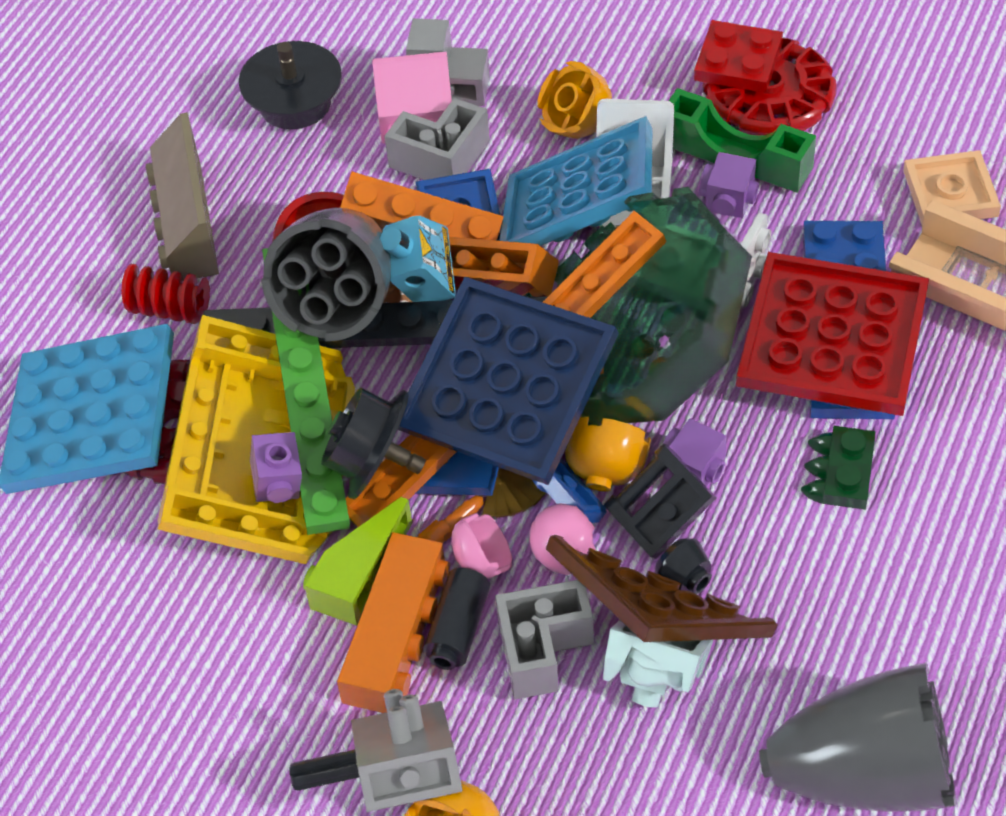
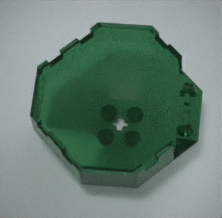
[524,187,752,426]

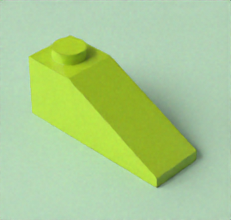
[303,497,412,626]

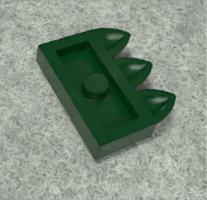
[801,426,876,510]

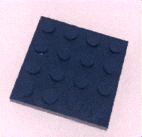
[398,277,619,485]

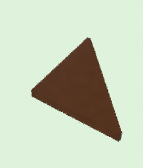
[545,535,778,642]

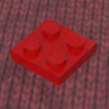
[694,20,783,93]

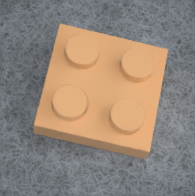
[903,150,1001,227]

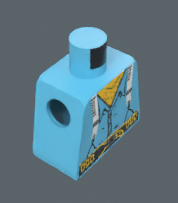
[380,215,456,302]

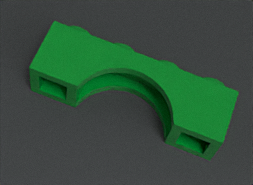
[668,88,816,193]

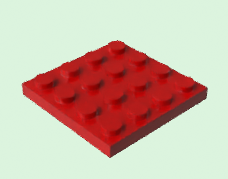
[736,252,929,416]

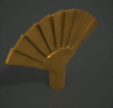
[482,467,546,518]

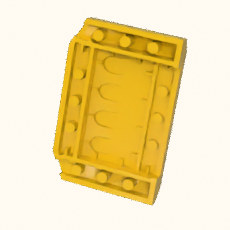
[157,315,355,564]

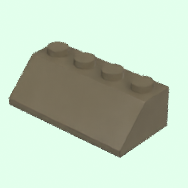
[146,112,219,281]

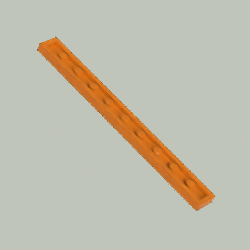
[346,211,667,527]

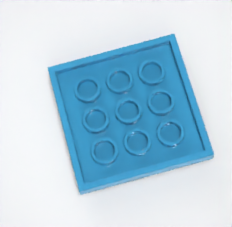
[500,116,653,246]
[0,324,174,494]

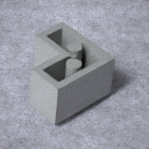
[406,18,490,106]
[385,98,490,180]
[495,580,594,700]

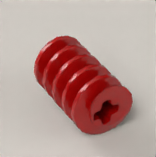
[121,263,210,324]

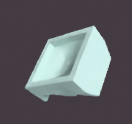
[603,620,713,708]

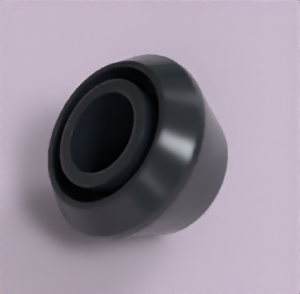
[654,538,712,594]

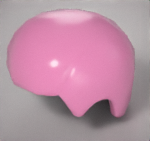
[529,503,596,575]
[452,513,512,579]

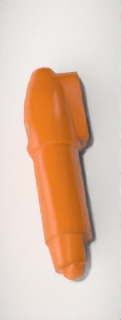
[417,495,484,543]

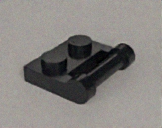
[604,443,717,559]

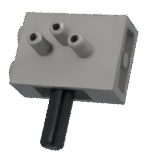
[289,689,463,812]

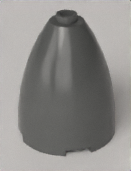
[261,208,391,341]
[759,663,956,812]

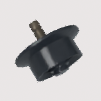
[239,41,342,129]
[321,387,426,500]

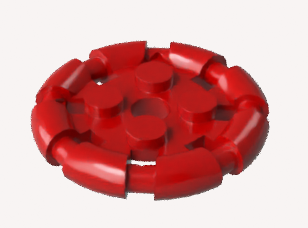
[703,37,837,135]

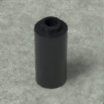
[423,568,490,670]

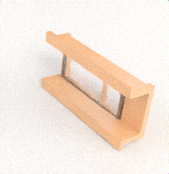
[889,200,1006,331]

